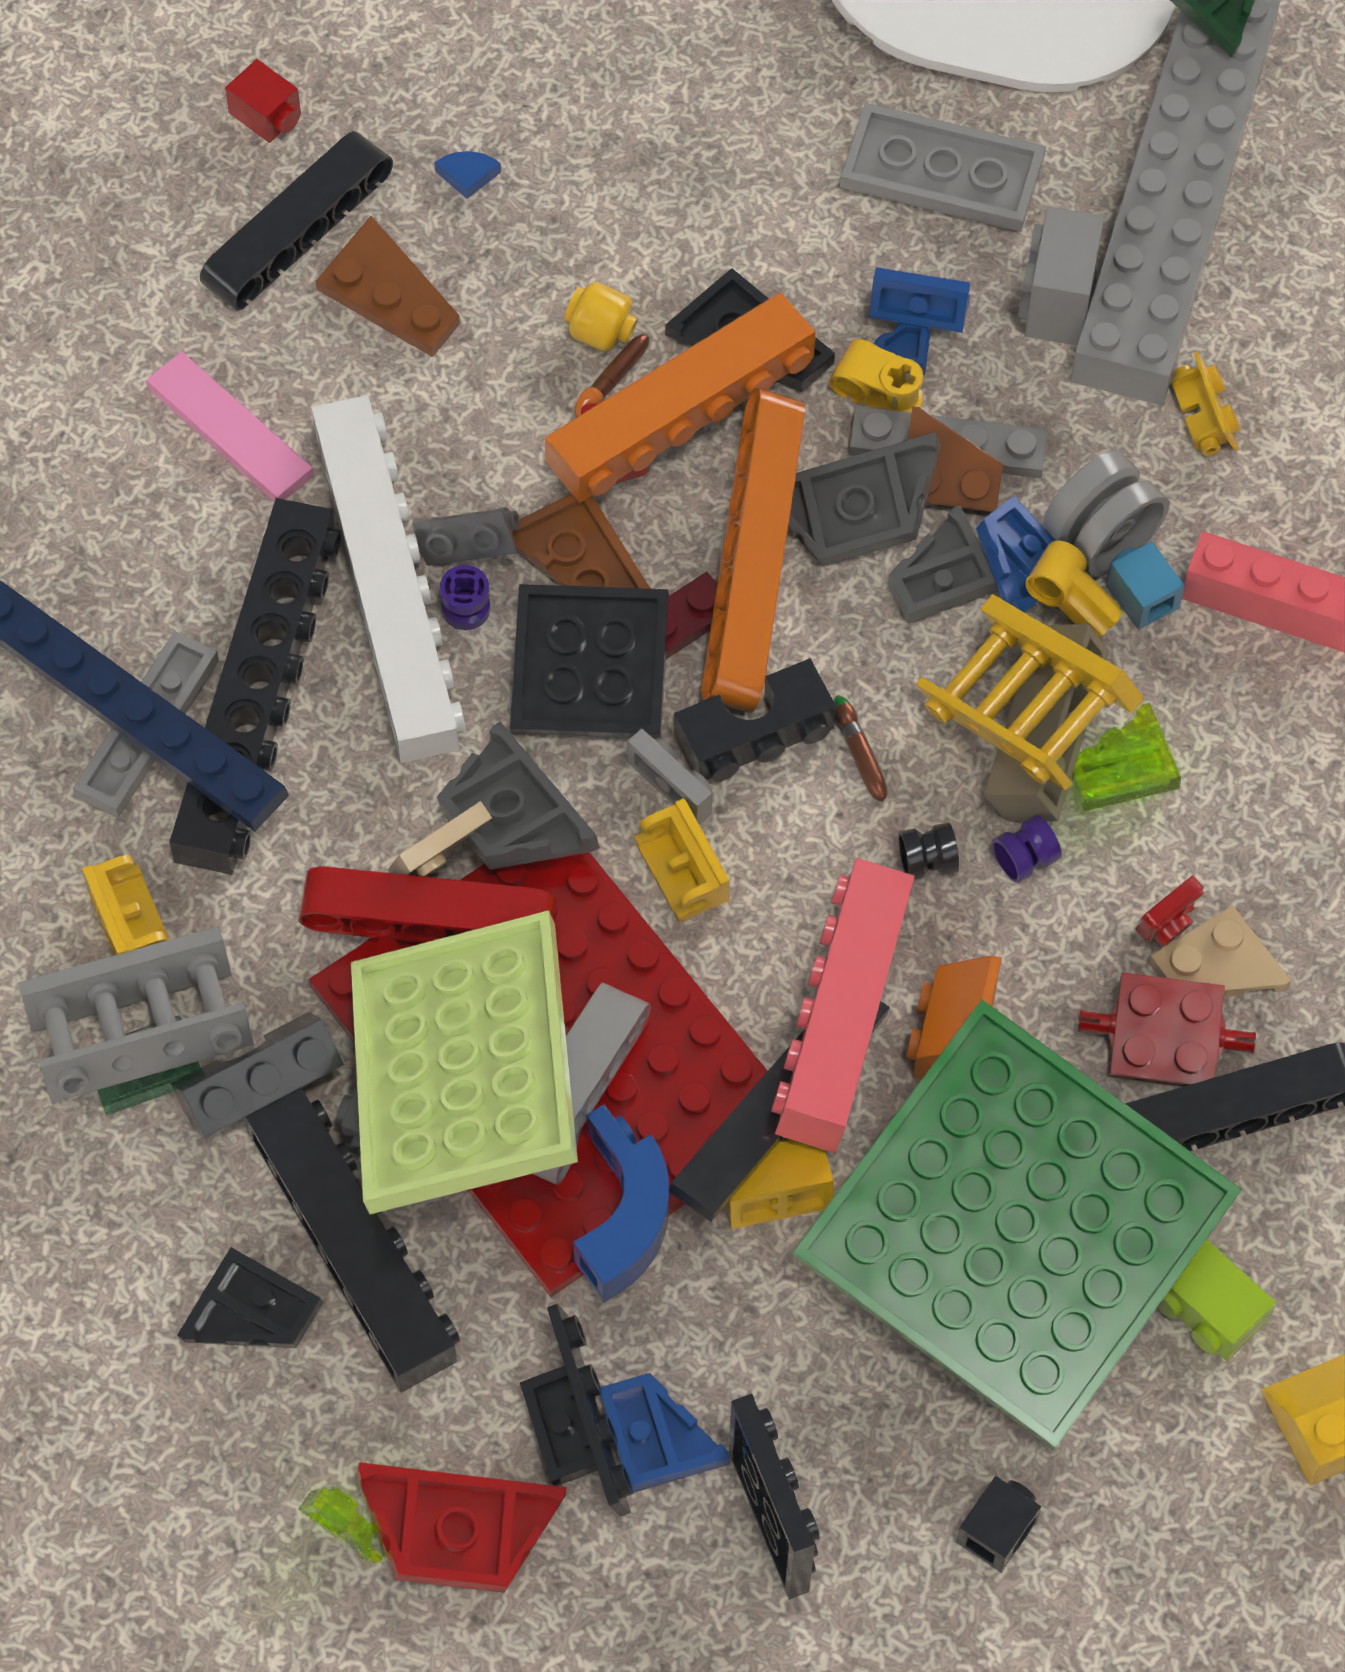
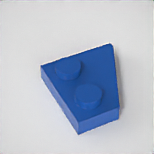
[599,1373,730,1492]

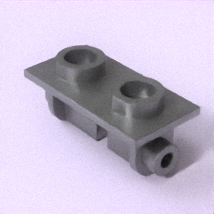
[412,507,520,566]

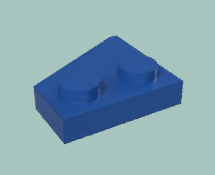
[976,496,1056,613]

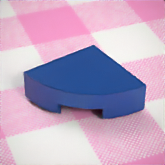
[434,151,501,199]

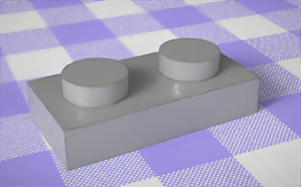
[627,729,712,825]

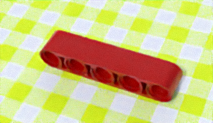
[298,866,556,943]

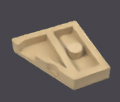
[388,801,492,877]
[1148,906,1291,997]

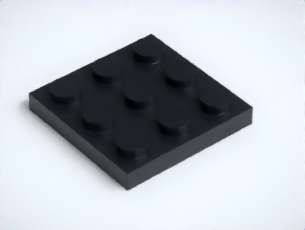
[510,584,669,739]
[728,1394,820,1600]

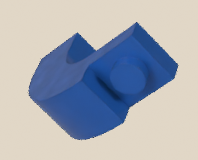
[573,1104,669,1303]

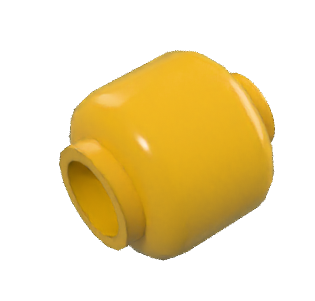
[564,281,638,352]

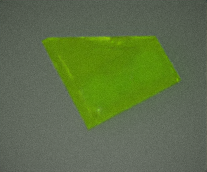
[1071,703,1181,811]

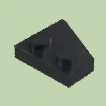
[177,1247,324,1348]

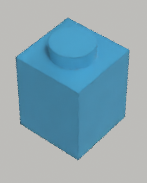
[1106,541,1185,630]

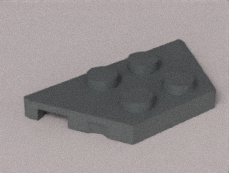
[788,432,941,566]
[437,721,600,870]

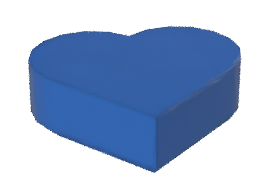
[874,323,930,375]

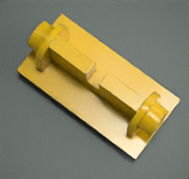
[1171,351,1241,456]

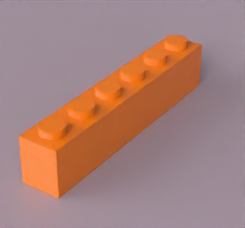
[545,292,816,503]

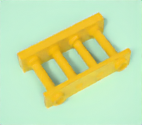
[915,594,1145,790]

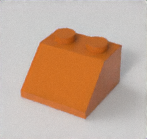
[906,955,1002,1080]

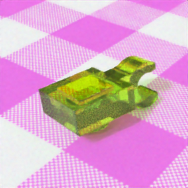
[298,1487,384,1564]

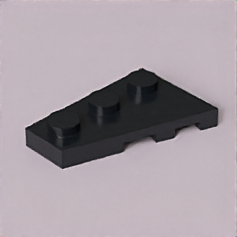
[665,268,835,392]

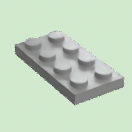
[840,103,1046,232]

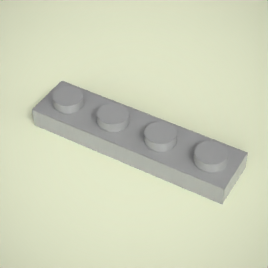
[849,406,1047,478]
[73,631,219,818]

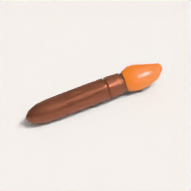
[575,334,650,417]

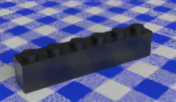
[246,1087,460,1393]

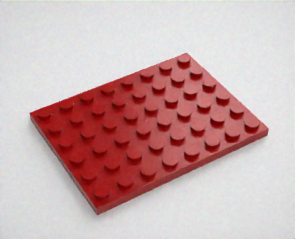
[309,852,768,1297]

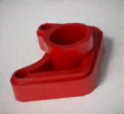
[1135,875,1205,948]

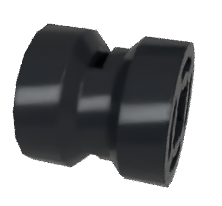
[898,822,959,879]

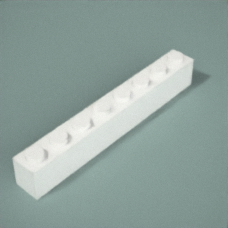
[311,395,466,763]

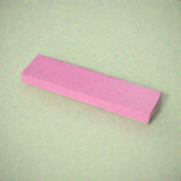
[146,351,314,502]

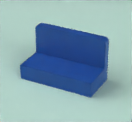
[868,267,971,333]

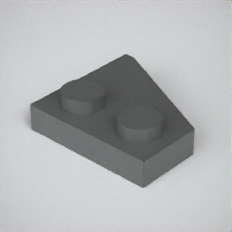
[888,506,998,624]

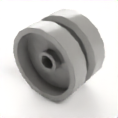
[1043,451,1170,577]

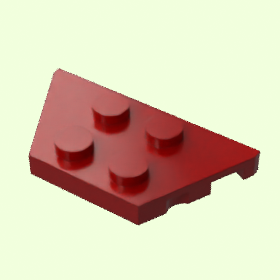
[356,1462,567,1593]

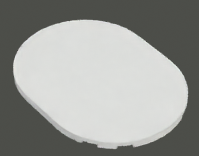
[832,0,1175,93]

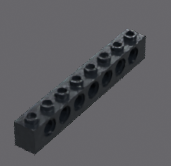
[169,498,341,875]

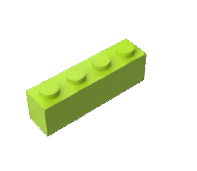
[1157,1239,1277,1362]

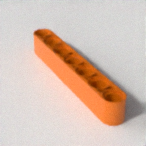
[701,388,805,713]

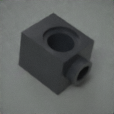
[956,1476,1041,1573]

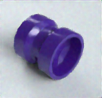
[440,565,491,630]
[991,815,1062,883]

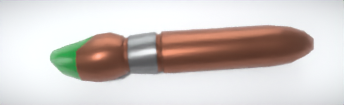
[834,695,887,801]

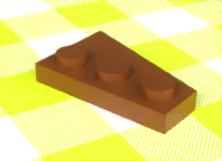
[316,216,460,357]
[512,494,651,589]

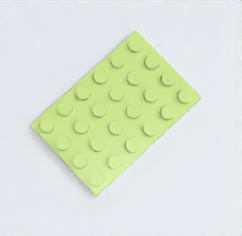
[351,911,578,1214]

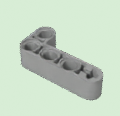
[532,983,651,1185]

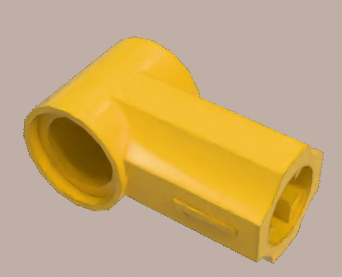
[1025,541,1123,638]

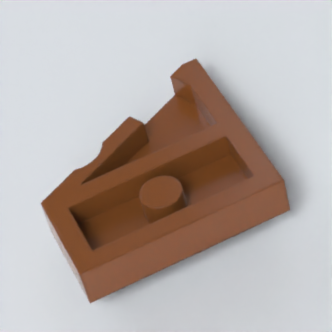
[908,406,1003,512]

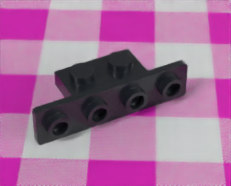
[520,1304,634,1517]

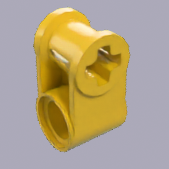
[829,339,923,413]

